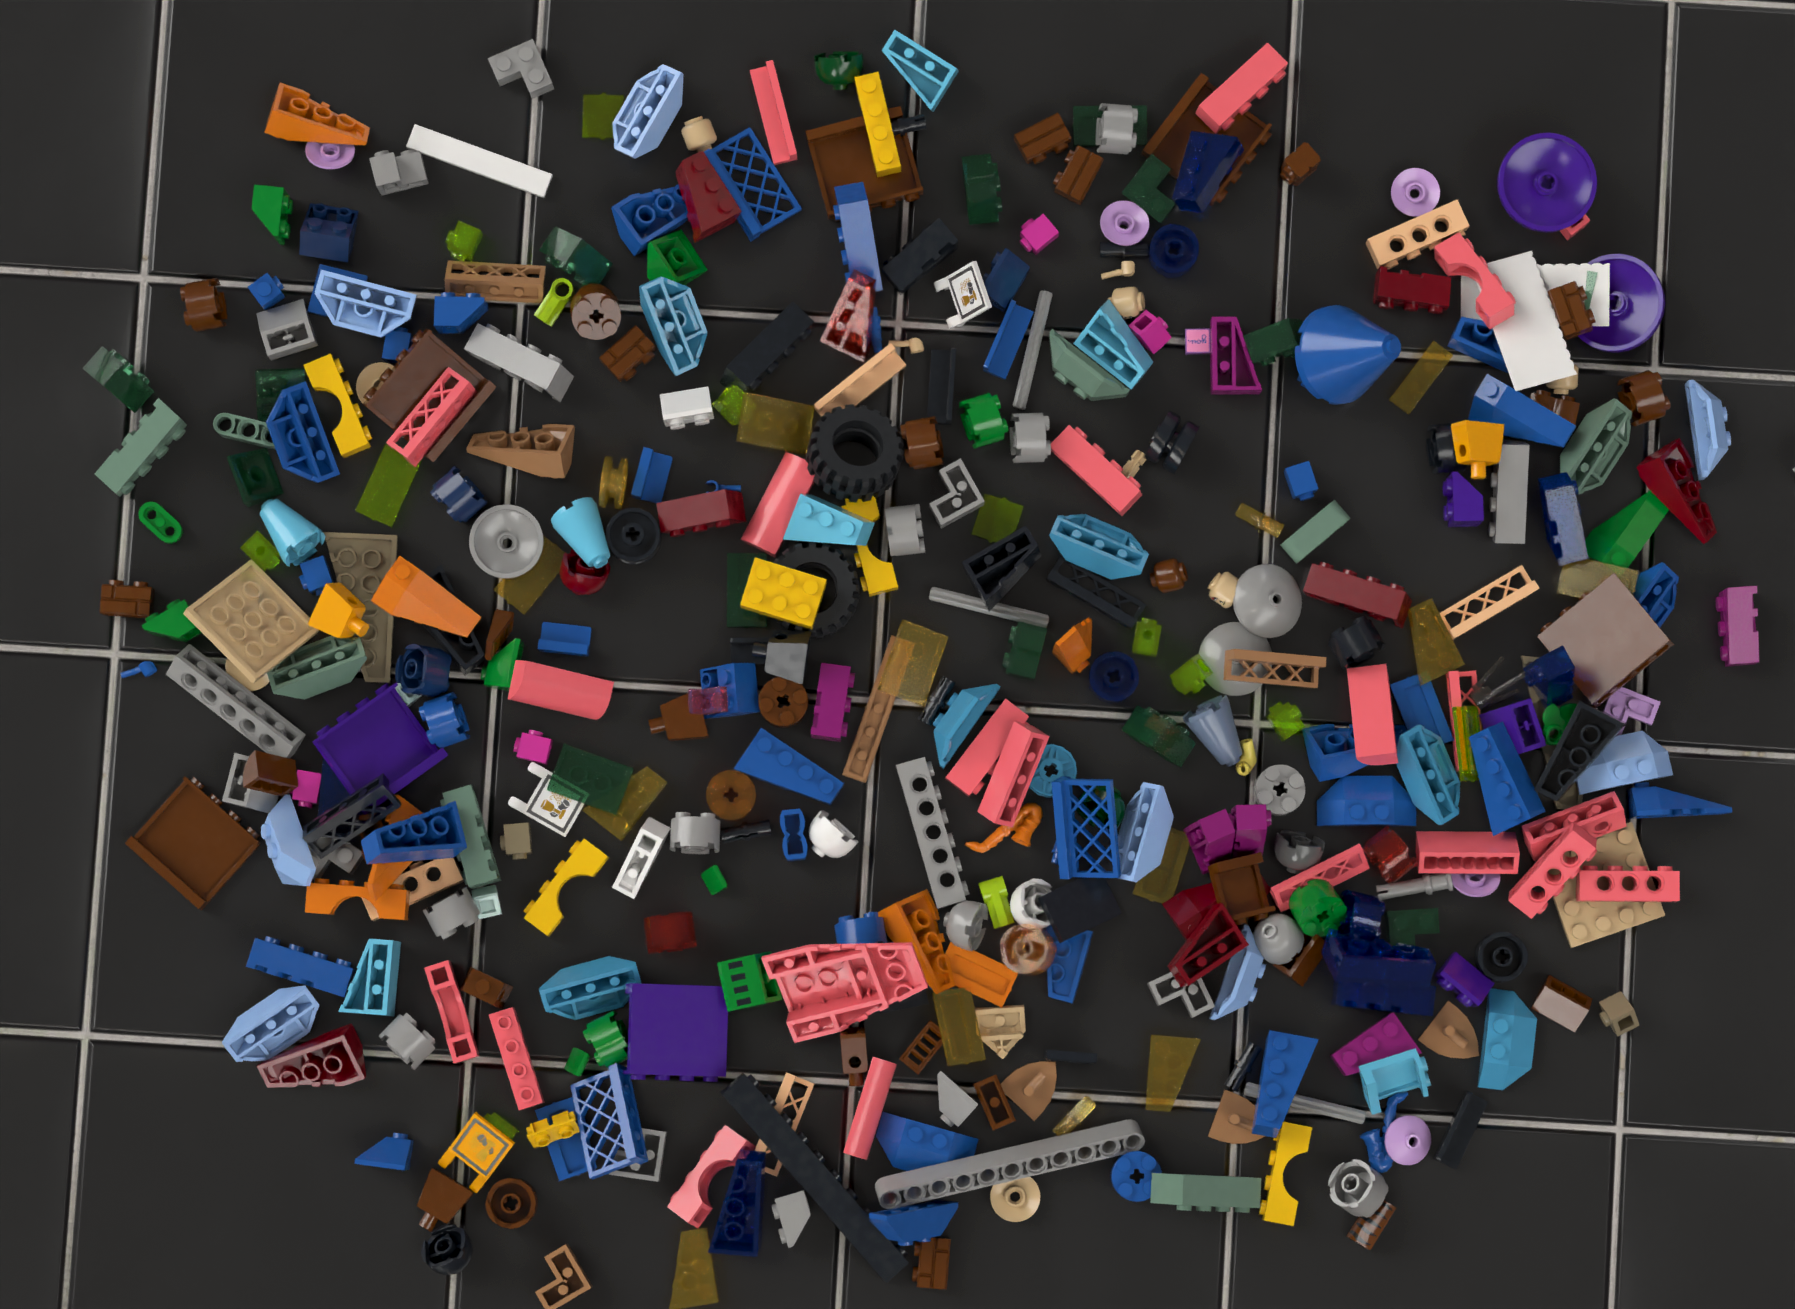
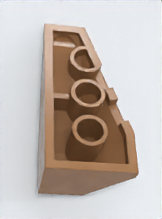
[466,424,575,479]

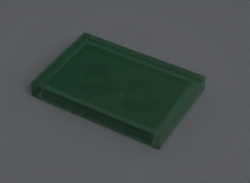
[547,744,634,816]

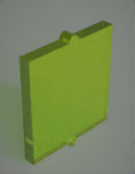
[582,93,624,141]
[971,494,1023,543]

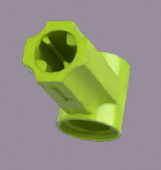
[534,278,575,327]
[978,876,1014,929]

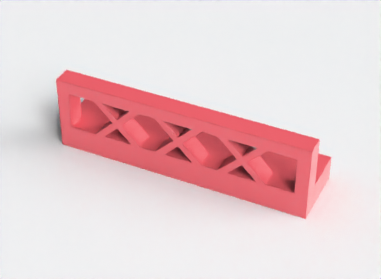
[750,60,797,165]
[386,367,477,467]
[1446,670,1482,772]
[1269,844,1370,912]

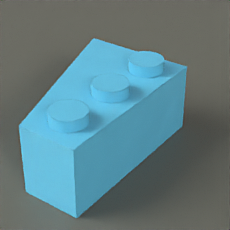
[882,30,959,112]
[1073,299,1153,389]
[783,494,875,546]
[338,939,401,1016]

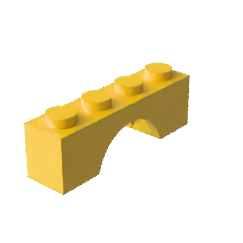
[854,72,901,177]
[304,354,373,458]
[841,495,898,597]
[524,839,609,937]
[1259,1122,1312,1226]

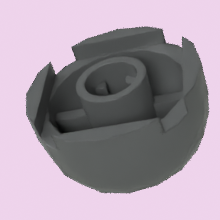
[1274,830,1325,874]

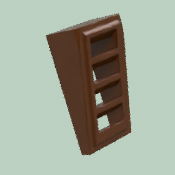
[485,609,515,661]
[899,1020,950,1074]

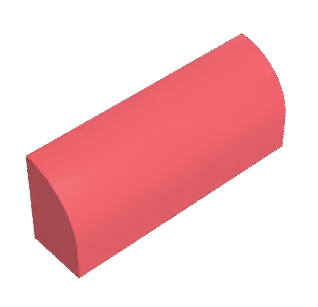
[741,452,815,558]
[508,660,614,720]
[1347,664,1398,765]
[1416,831,1520,874]
[843,1057,897,1160]

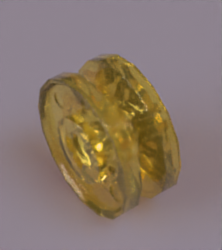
[599,456,628,510]

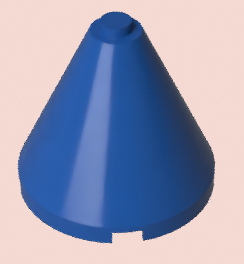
[1295,305,1401,405]

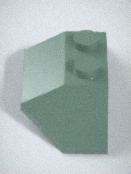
[1049,329,1130,401]
[1560,398,1632,494]
[267,636,367,700]

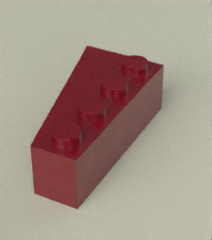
[1303,562,1412,629]

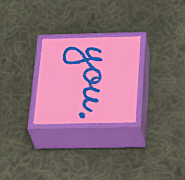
[1185,328,1210,355]

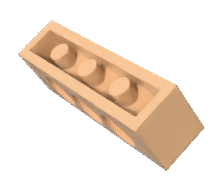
[1366,200,1469,270]
[361,857,464,921]

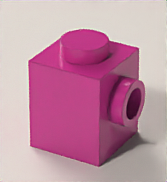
[1020,214,1059,255]
[1128,310,1172,354]
[514,730,553,765]
[289,770,325,808]

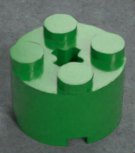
[959,393,1009,449]
[1289,879,1347,937]
[583,1010,628,1068]

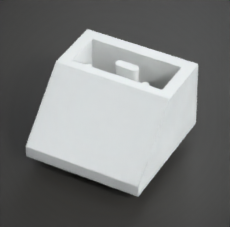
[660,386,714,430]

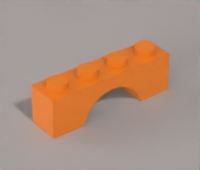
[305,878,410,920]

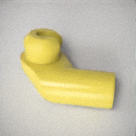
[1236,739,1257,776]

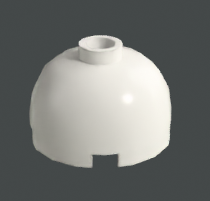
[808,810,858,858]
[1010,878,1052,930]

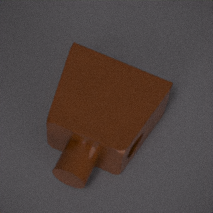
[648,690,709,741]
[460,966,513,1009]
[840,1026,868,1086]
[417,1168,474,1231]

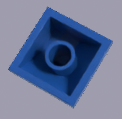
[354,1133,414,1171]

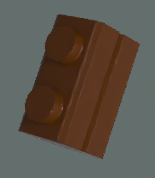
[1014,113,1071,165]
[1280,142,1321,186]
[1053,146,1104,205]
[1548,281,1596,340]
[599,325,656,382]
[99,580,155,618]
[973,1074,1016,1130]
[912,1237,951,1289]

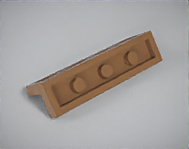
[445,260,546,303]
[1224,649,1326,688]

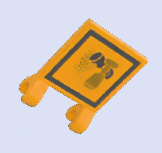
[438,1112,515,1193]

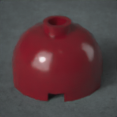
[559,549,610,595]

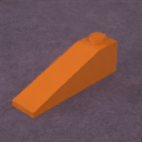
[265,82,370,146]
[371,556,481,638]
[1052,617,1092,674]
[367,795,423,901]
[878,889,955,994]

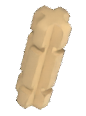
[1121,450,1146,479]

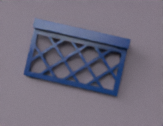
[704,127,802,241]
[1051,776,1121,879]
[570,1063,648,1179]

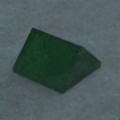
[227,448,284,507]

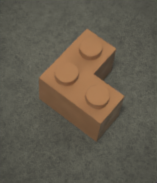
[535,1244,593,1309]

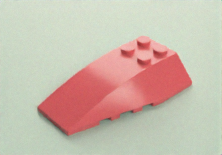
[761,942,928,1043]

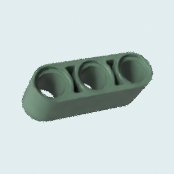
[213,413,276,450]
[1281,500,1351,564]

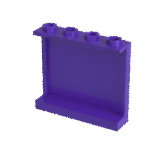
[312,682,448,815]
[623,983,728,1082]

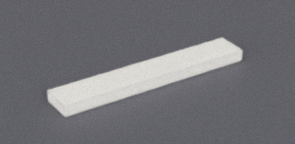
[406,124,553,198]

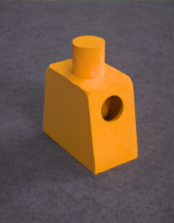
[1451,420,1504,479]
[308,582,369,638]

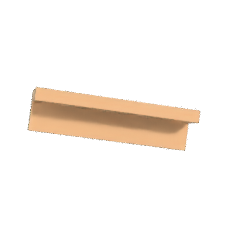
[814,343,906,417]
[1437,565,1539,640]
[749,1072,814,1177]

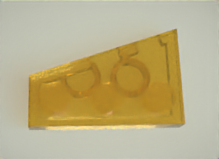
[1408,598,1465,686]
[582,767,667,841]
[1145,1035,1201,1112]
[669,1227,719,1309]

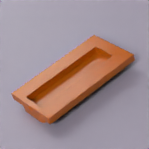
[945,942,1019,1008]

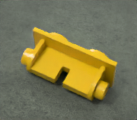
[526,1110,580,1148]

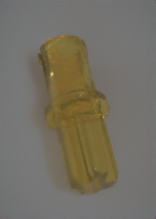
[1235,503,1284,538]
[1052,1096,1096,1136]

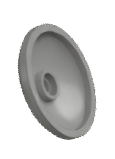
[469,504,544,579]
[1233,564,1302,638]
[1198,622,1272,696]

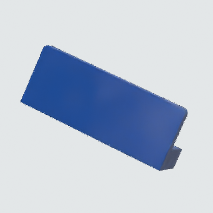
[983,299,1034,380]

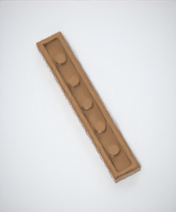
[842,635,915,784]

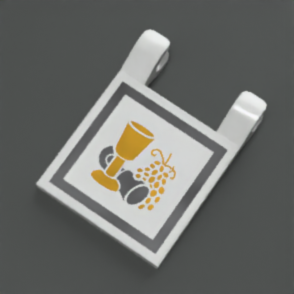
[934,261,992,329]
[508,762,590,837]

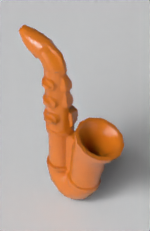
[965,803,1043,853]

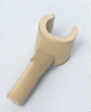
[1101,261,1135,280]
[888,338,924,354]

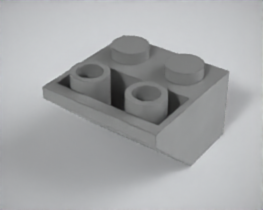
[256,299,318,361]
[222,753,279,814]
[771,1190,811,1248]

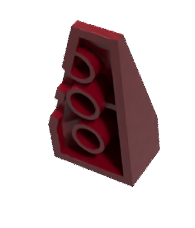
[1636,438,1717,544]
[257,1023,366,1088]

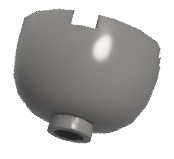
[943,900,988,951]
[1253,913,1304,965]

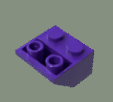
[1443,472,1484,527]
[1478,698,1546,754]
[1434,952,1494,1007]

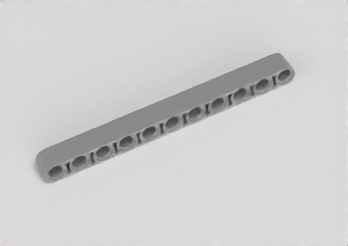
[875,1119,1145,1209]

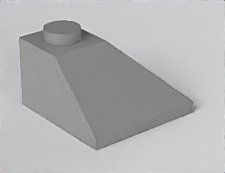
[937,1071,978,1127]

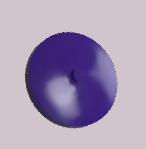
[1497,133,1597,232]
[1578,254,1665,353]

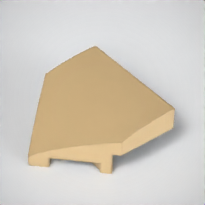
[974,1005,1026,1059]

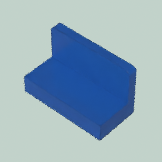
[631,447,673,504]
[538,622,592,657]

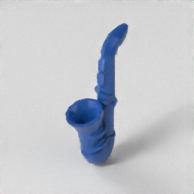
[1360,1092,1408,1173]

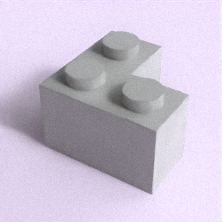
[488,39,554,99]
[369,149,429,196]
[929,458,985,529]
[308,831,363,880]
[1147,972,1215,1018]
[609,1128,667,1182]

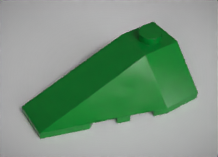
[1577,491,1669,578]

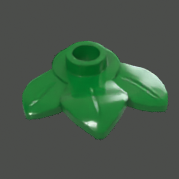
[1541,703,1577,745]

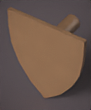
[1418,1001,1479,1059]
[1001,1061,1057,1121]
[1208,1090,1265,1144]

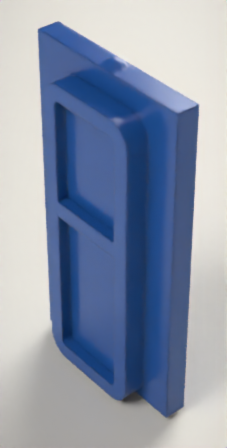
[1390,671,1454,744]
[535,1097,597,1181]

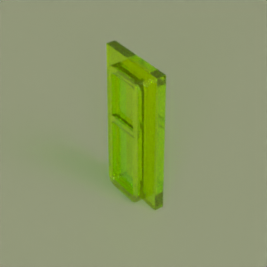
[355,444,422,527]
[1452,706,1480,782]

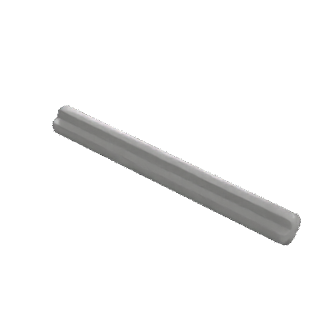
[1013,290,1052,410]
[929,587,1049,628]
[1244,1082,1366,1124]

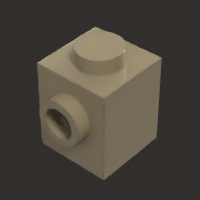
[500,823,533,860]
[1599,991,1639,1037]

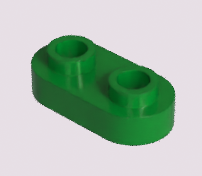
[139,502,183,544]

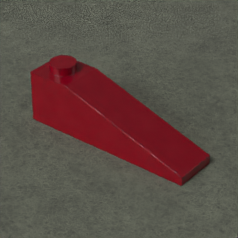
[1162,875,1271,941]

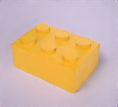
[740,557,827,630]

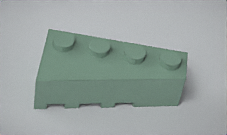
[95,398,187,497]
[440,784,502,889]
[1150,1173,1261,1213]

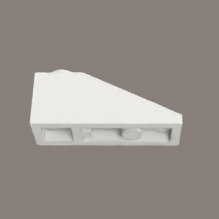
[612,817,671,899]

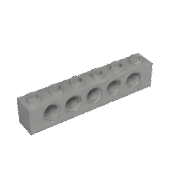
[166,644,306,759]
[896,757,969,909]

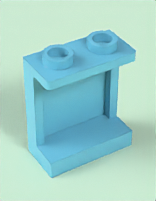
[1359,1048,1431,1115]

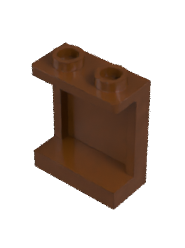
[1207,852,1276,926]

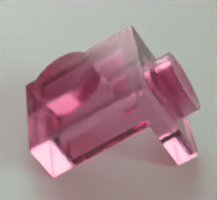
[688,686,728,715]

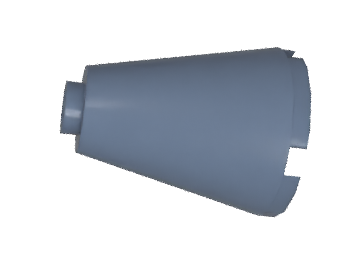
[1183,695,1243,767]

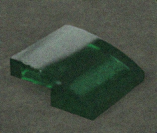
[255,368,306,422]

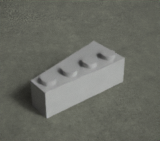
[464,323,574,402]
[1488,440,1529,544]

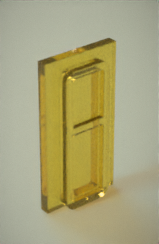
[494,535,565,615]
[1557,555,1639,598]
[1132,828,1190,904]
[932,987,986,1066]

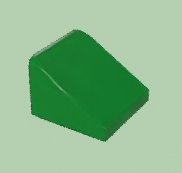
[701,865,728,895]
[564,1048,591,1077]

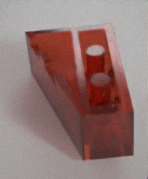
[820,269,876,362]

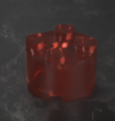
[1363,825,1418,884]
[644,912,697,954]

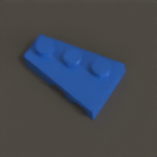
[1046,925,1093,1004]

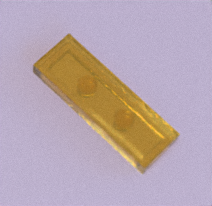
[1389,341,1453,415]

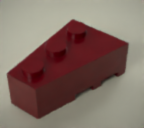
[675,150,742,243]
[1373,266,1451,314]
[656,489,747,537]
[1167,903,1249,987]

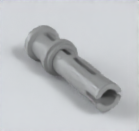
[1376,873,1453,901]

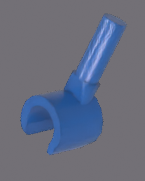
[706,480,741,493]
[120,661,157,678]

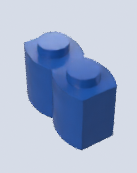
[780,808,808,861]

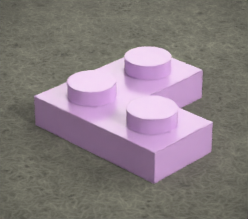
[1603,687,1660,736]

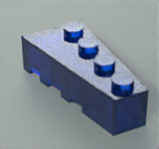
[1522,645,1575,709]
[1321,928,1436,988]
[1331,971,1436,1017]
[708,1150,766,1257]

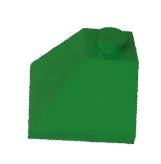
[647,230,708,285]
[481,638,524,691]

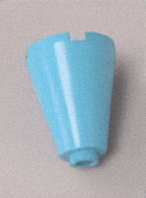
[551,497,610,568]
[260,499,325,567]

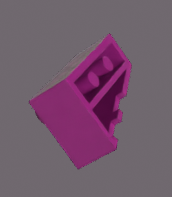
[1210,317,1262,395]
[1715,586,1759,667]
[811,663,855,742]
[1231,804,1271,859]
[1183,809,1236,875]
[1329,1012,1422,1076]

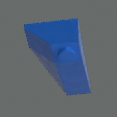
[611,184,688,257]
[1468,374,1576,448]
[1303,724,1407,782]
[1627,782,1732,819]

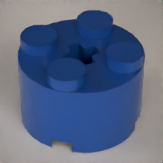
[419,692,470,748]
[834,912,887,944]
[1110,1151,1162,1202]

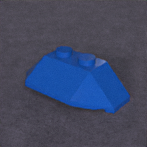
[266,381,340,483]
[1626,562,1679,627]
[1317,776,1416,826]
[876,1112,979,1171]
[869,1199,958,1246]

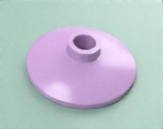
[305,142,355,169]
[1391,168,1440,217]
[1100,201,1149,246]
[1451,874,1500,897]
[1384,1115,1431,1165]

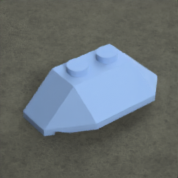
[612,64,684,159]
[315,270,417,338]
[1684,380,1731,481]
[1576,731,1673,795]
[1118,782,1174,882]
[261,794,316,886]
[1209,924,1266,1020]
[222,986,319,1062]

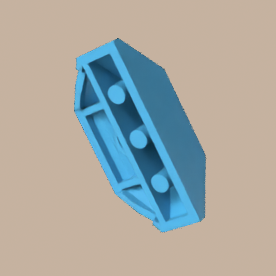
[639,276,708,376]
[1049,514,1149,580]
[932,684,1001,770]
[1396,724,1460,825]
[539,956,642,1020]
[1477,988,1537,1090]

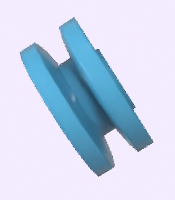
[1029,744,1077,798]

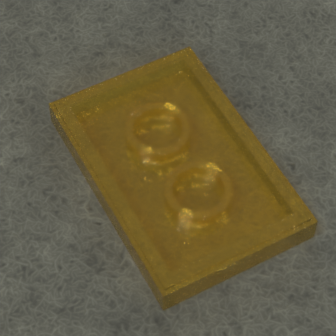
[736,392,814,455]
[878,620,948,707]

